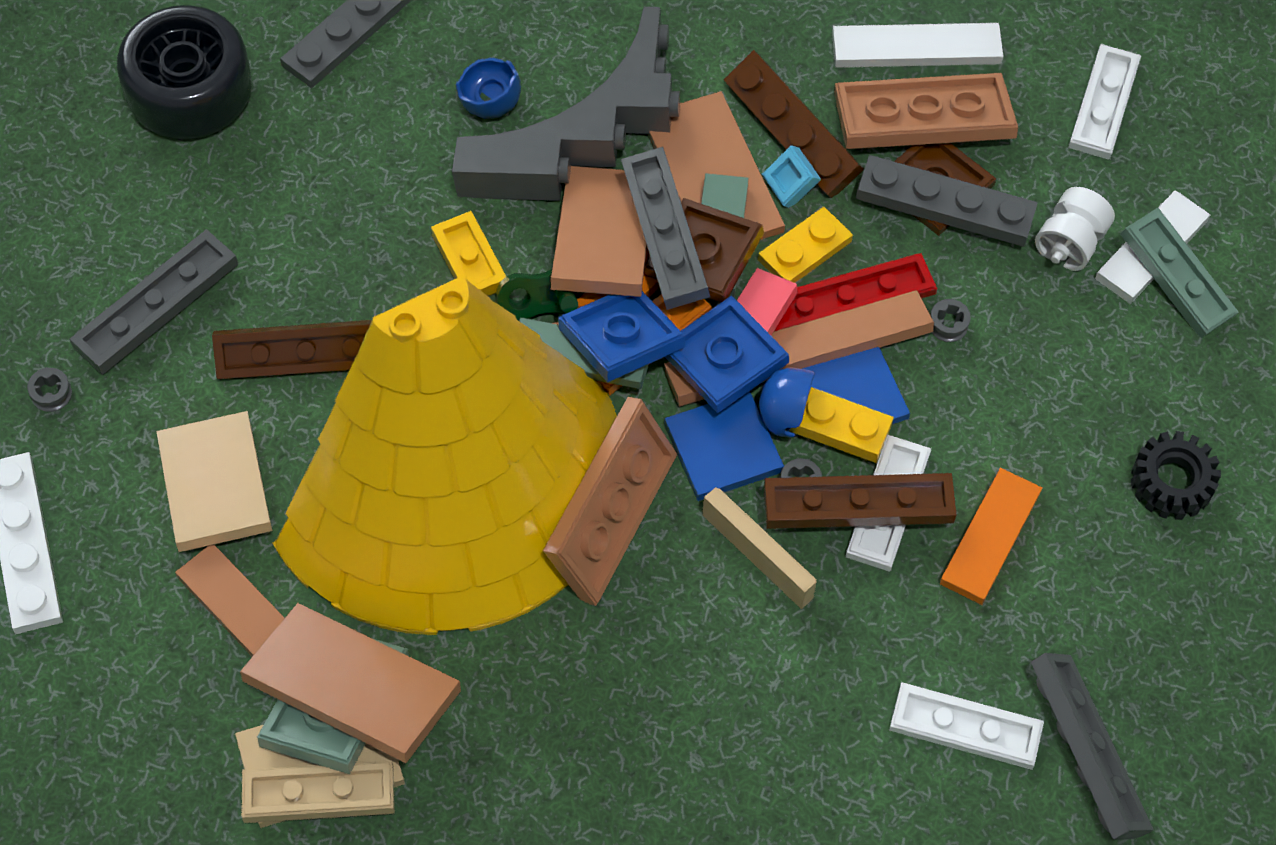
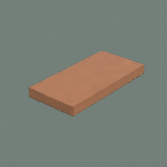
[834,73,1018,149]
[648,91,785,240]
[551,166,647,297]
[543,397,677,606]
[240,603,461,763]

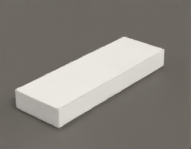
[1068,44,1141,160]
[1095,190,1210,304]
[846,435,931,572]
[889,682,1044,770]

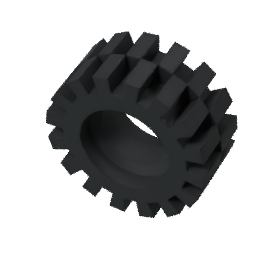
[1131,431,1221,520]

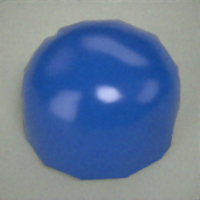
[456,58,521,119]
[759,367,815,437]

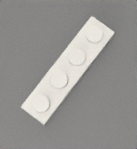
[0,452,63,634]

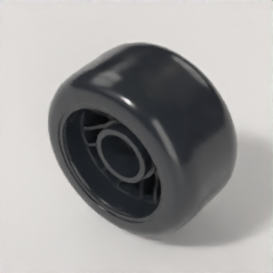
[117,5,252,139]

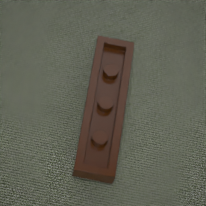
[724,50,864,198]
[212,320,372,379]
[764,473,957,529]

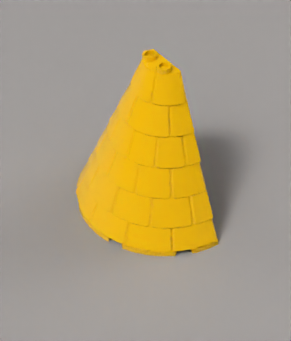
[273,277,617,635]

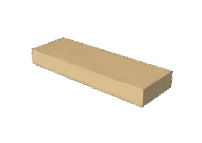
[702,487,817,609]
[242,760,395,823]

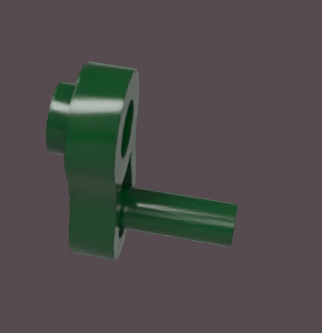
[496,269,584,320]

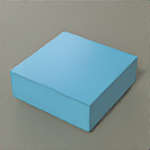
[762,145,821,207]

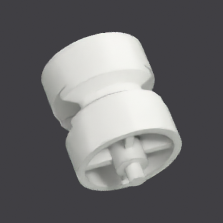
[1035,187,1115,271]

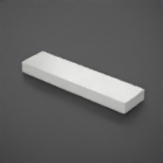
[832,23,1003,67]

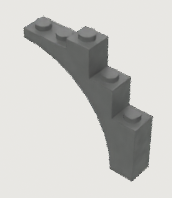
[452,7,680,201]

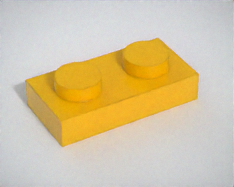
[758,206,853,283]
[431,211,506,296]
[790,387,894,463]

